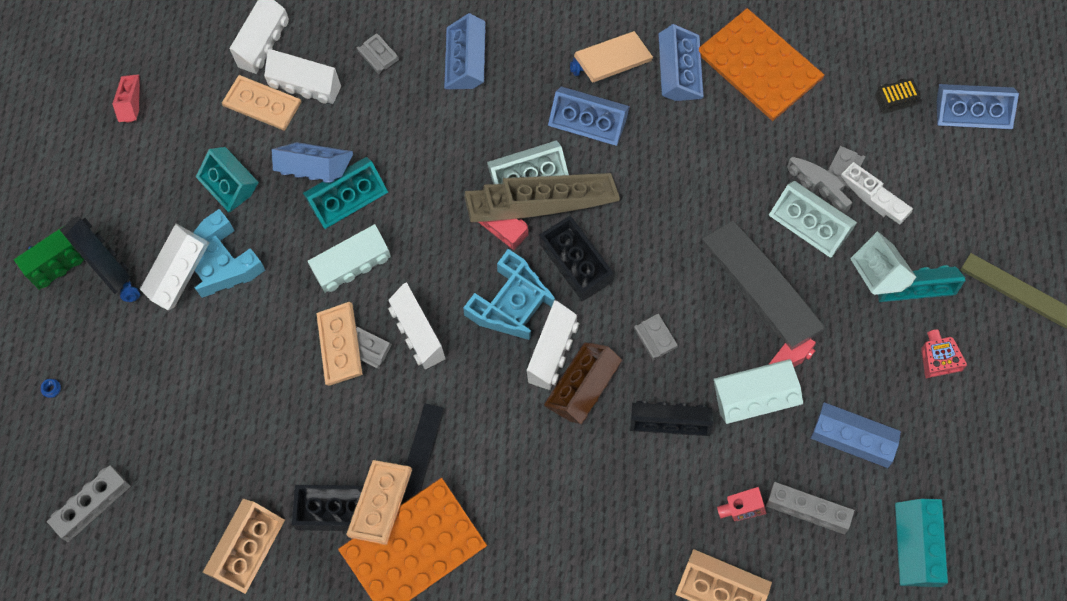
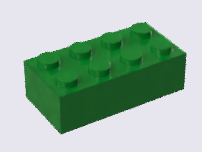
[14,223,84,290]

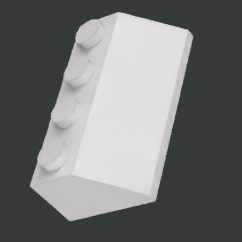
[229,0,289,74]
[264,49,341,104]
[140,224,210,310]
[388,282,445,369]
[527,300,579,390]

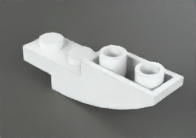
[841,162,913,224]

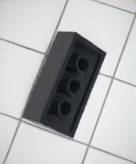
[60,216,130,294]
[630,401,713,436]

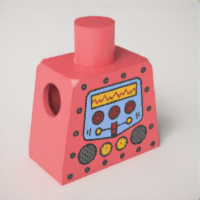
[921,330,967,378]
[717,487,766,521]

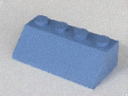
[444,13,485,89]
[659,24,703,101]
[937,84,1019,129]
[548,87,630,146]
[272,142,353,182]
[811,402,901,468]

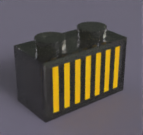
[875,78,921,114]

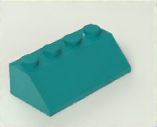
[303,157,388,229]
[878,265,966,302]
[895,499,948,587]

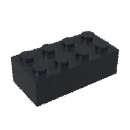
[539,215,614,301]
[291,485,363,531]

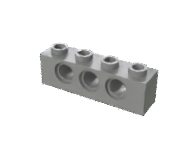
[47,466,131,542]
[766,482,855,535]

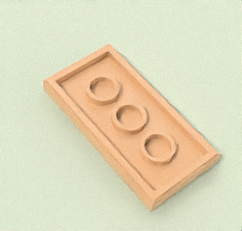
[574,31,653,83]
[222,75,302,131]
[316,302,362,386]
[346,460,412,545]

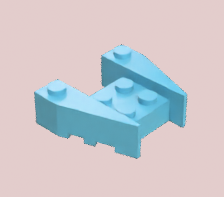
[193,209,265,298]
[463,249,555,340]

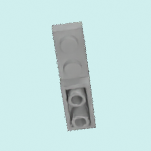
[787,157,852,214]

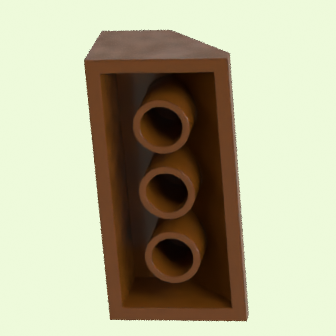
[544,342,622,424]

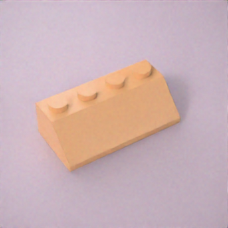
[203,499,285,594]
[675,549,772,601]

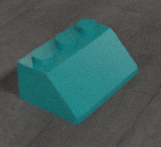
[196,147,259,213]

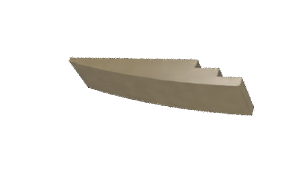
[464,173,620,222]

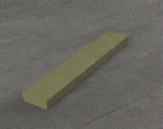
[960,253,1067,328]

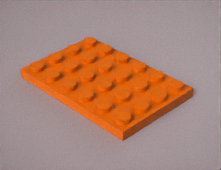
[699,8,824,121]
[338,478,487,601]

